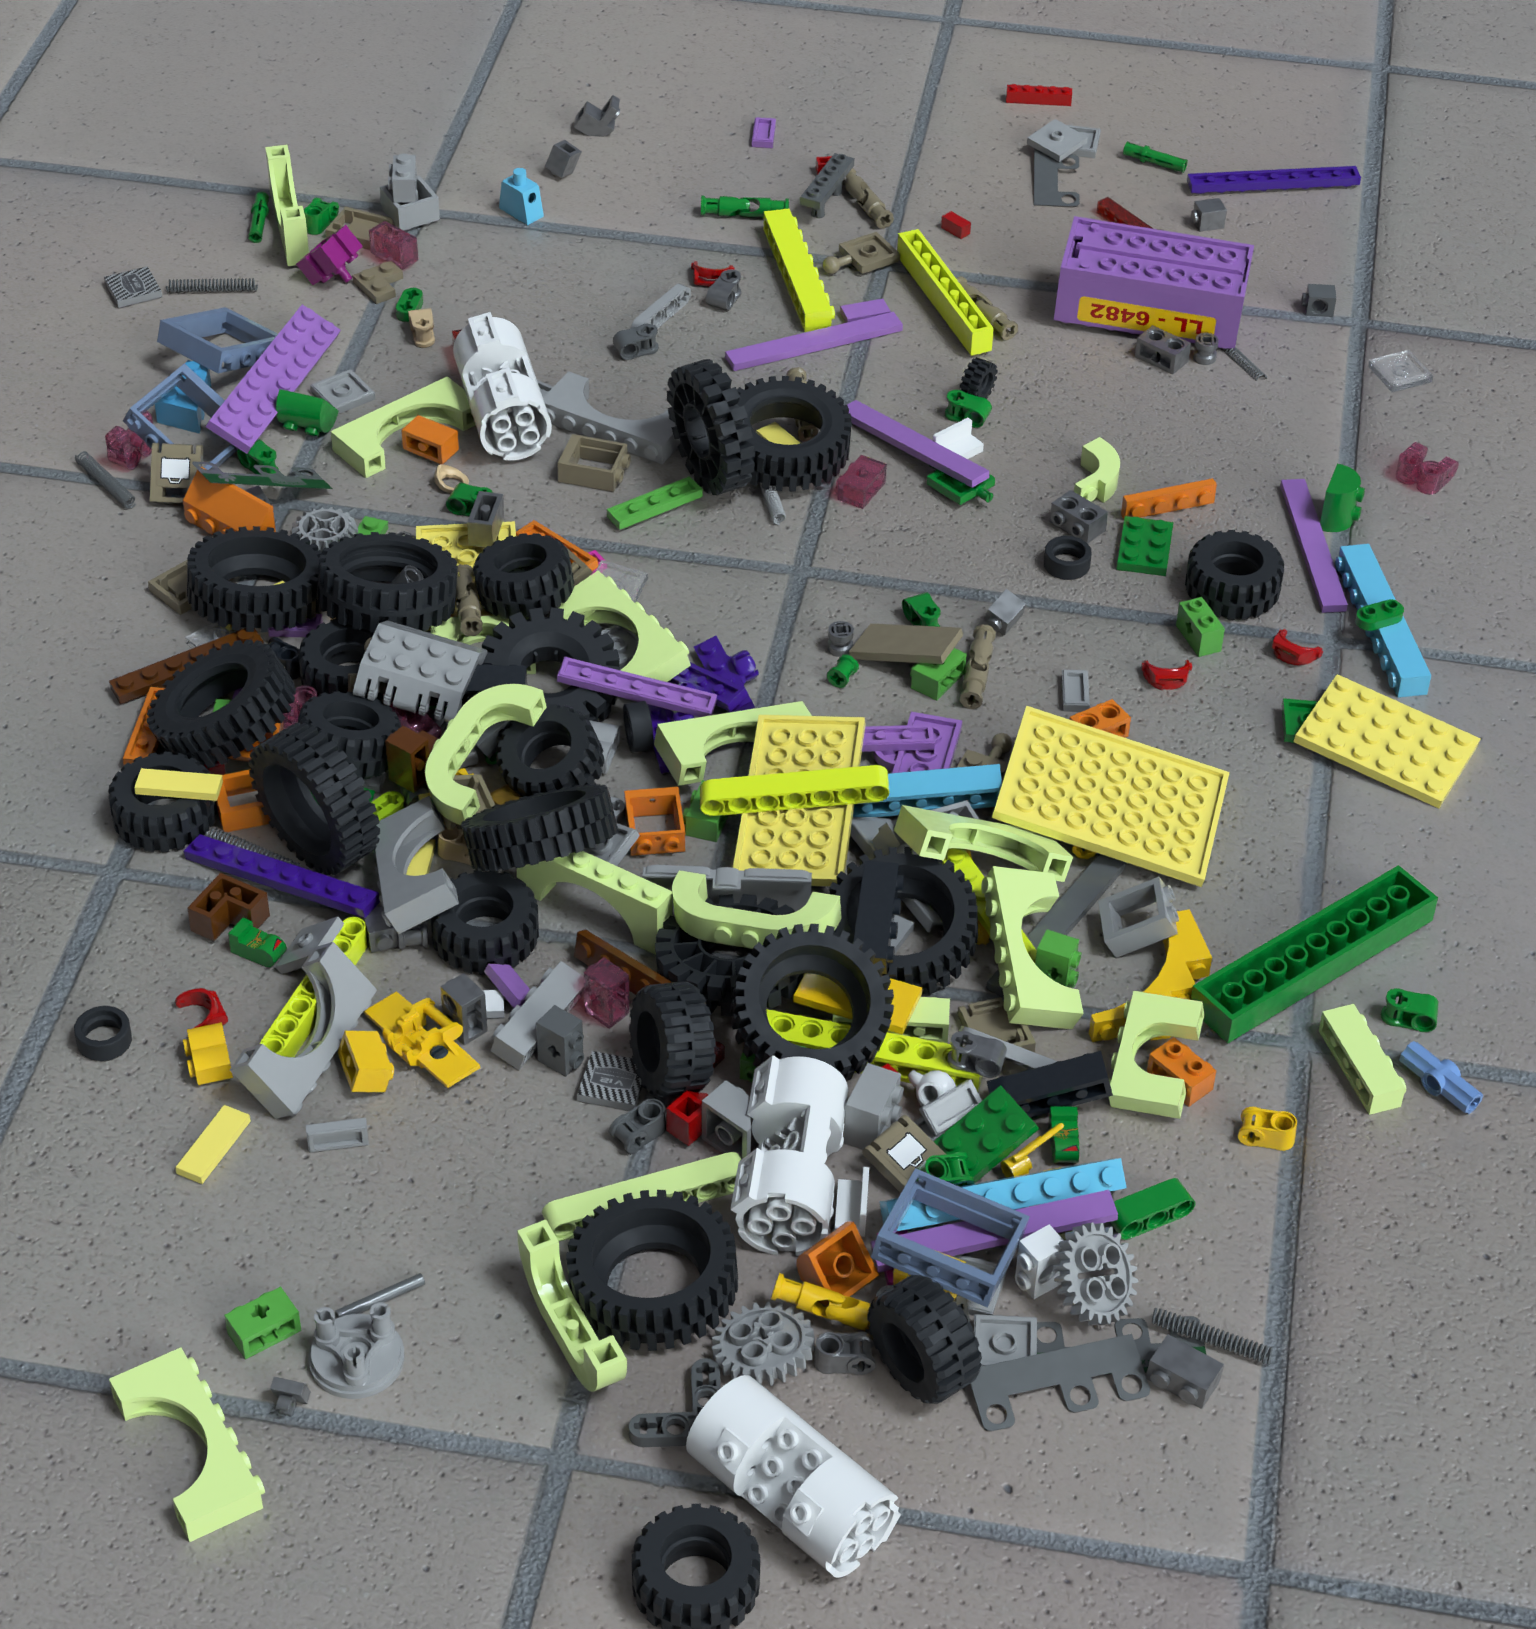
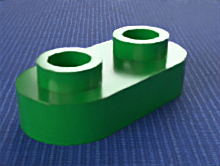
[1355,599,1404,631]

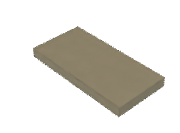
[849,624,963,664]

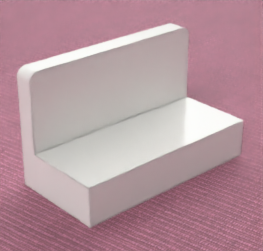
[933,418,984,459]
[835,1167,869,1237]

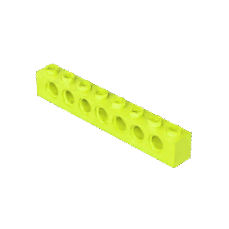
[766,1009,982,1092]

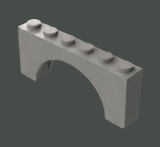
[543,372,681,464]
[373,795,459,934]
[230,942,377,1119]

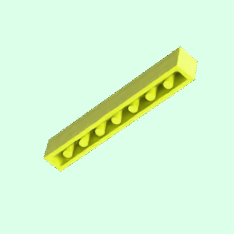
[763,209,835,332]
[897,229,994,355]

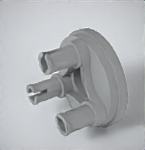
[308,1302,405,1399]

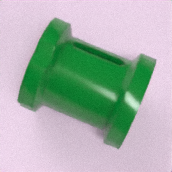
[827,654,859,688]

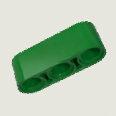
[1109,1178,1196,1240]

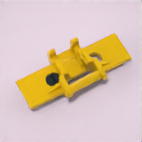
[364,991,480,1088]

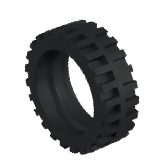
[317,532,458,633]

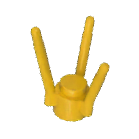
[1000,1123,1064,1178]

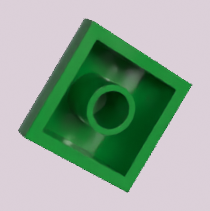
[276,389,339,436]
[1320,463,1365,532]

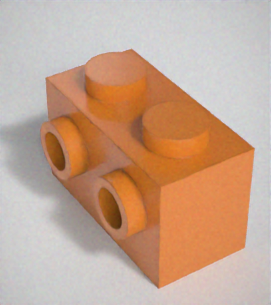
[401,415,459,464]
[1147,1037,1216,1107]

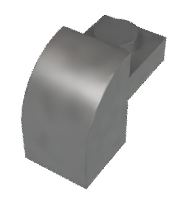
[574,95,620,137]

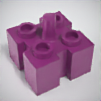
[296,225,363,285]

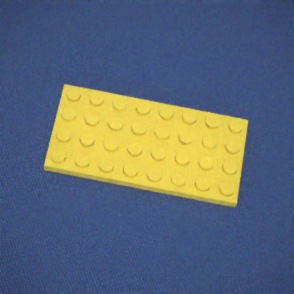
[733,715,865,886]

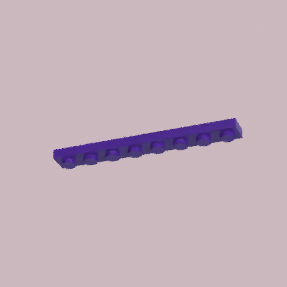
[1187,166,1361,194]
[183,834,380,918]

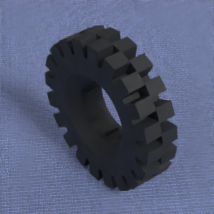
[667,359,755,495]
[482,607,620,722]
[655,894,805,1016]

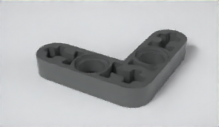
[629,1358,721,1447]

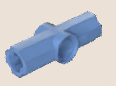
[1399,1041,1483,1114]

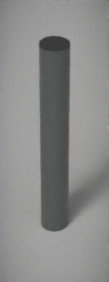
[335,1273,425,1318]

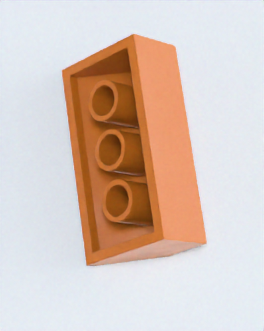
[183,467,276,535]

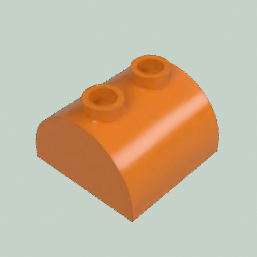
[796,1221,879,1307]

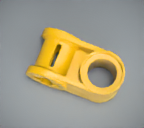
[1238,1107,1297,1151]

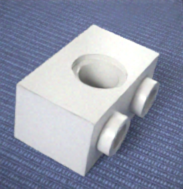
[1015,1224,1064,1300]

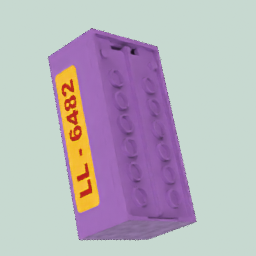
[1054,216,1254,350]

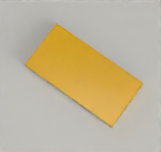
[794,973,922,1035]

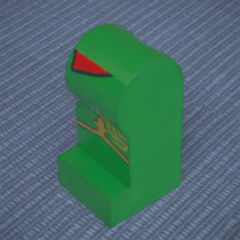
[228,917,287,967]
[1048,1107,1080,1163]

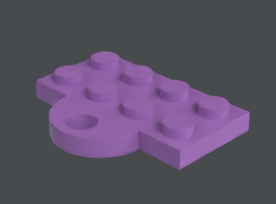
[873,712,963,773]

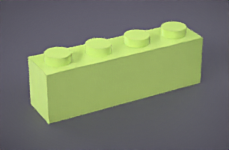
[833,997,950,1043]
[1318,1004,1406,1115]

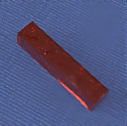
[1096,197,1153,229]

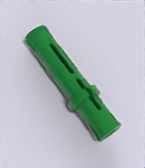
[1123,141,1188,173]
[248,192,269,243]

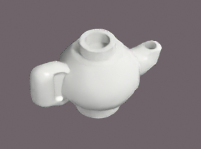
[908,1070,956,1107]

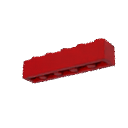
[1006,84,1072,106]

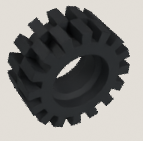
[960,357,998,399]

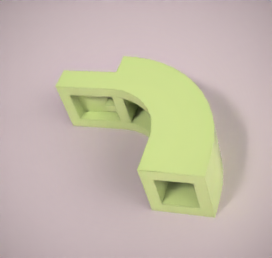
[1074,437,1120,503]

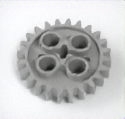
[1053,1222,1138,1326]
[712,1302,815,1386]

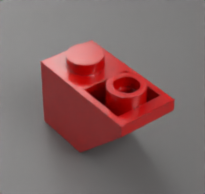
[666,1091,708,1146]

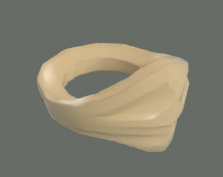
[434,464,469,493]

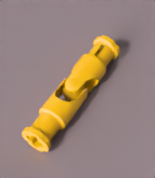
[771,1273,871,1331]

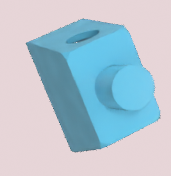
[499,168,544,225]

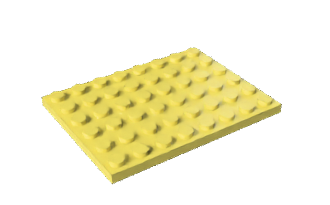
[992,706,1230,887]

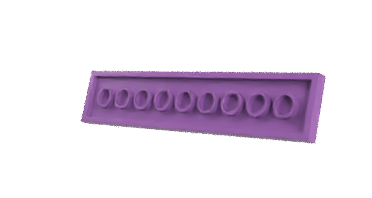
[206,304,341,454]

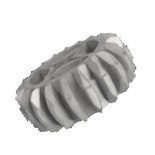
[291,507,358,550]

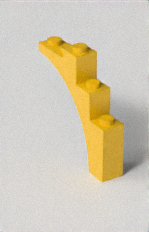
[1089,909,1212,1042]

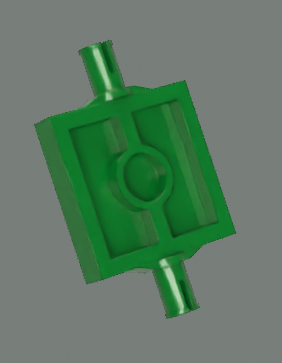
[927,465,995,505]

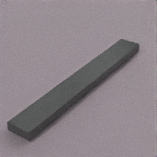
[986,854,1126,998]

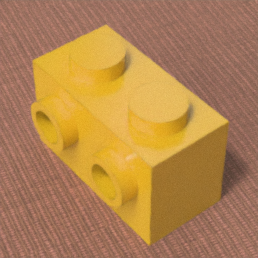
[337,1031,394,1092]

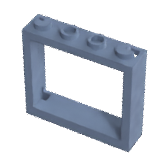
[157,307,278,374]
[123,363,238,470]
[871,1168,1030,1308]

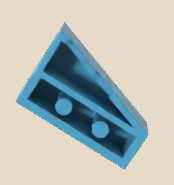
[155,360,212,434]

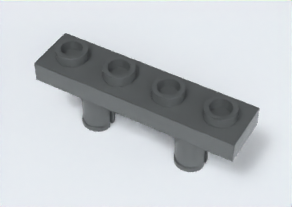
[800,153,855,218]

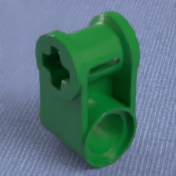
[304,197,339,235]
[944,390,992,428]
[237,439,279,475]
[446,483,493,517]
[902,592,941,627]
[1380,988,1439,1032]
[916,1152,975,1187]

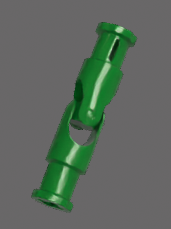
[701,195,789,218]

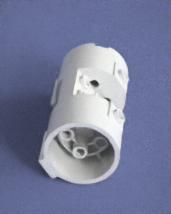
[453,312,552,460]
[730,1056,848,1256]
[686,1375,901,1578]

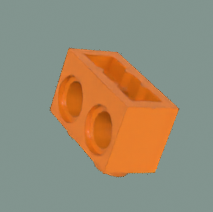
[1069,699,1131,738]

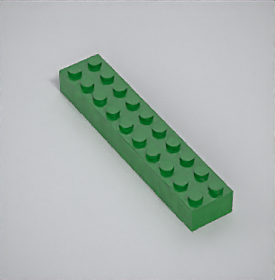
[1190,865,1438,1043]

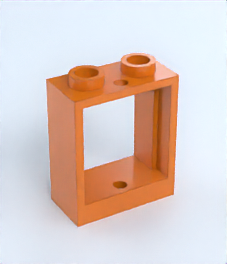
[216,769,271,832]
[624,787,685,856]

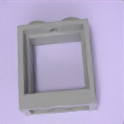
[1098,877,1179,958]

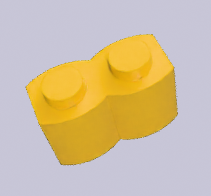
[183,1022,233,1085]

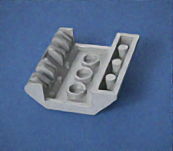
[353,621,487,723]

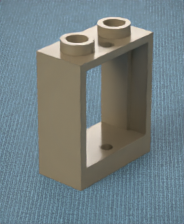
[558,434,631,492]

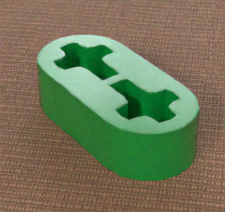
[396,288,423,322]

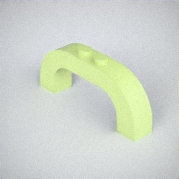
[425,684,546,825]
[672,870,841,949]
[517,1220,627,1392]

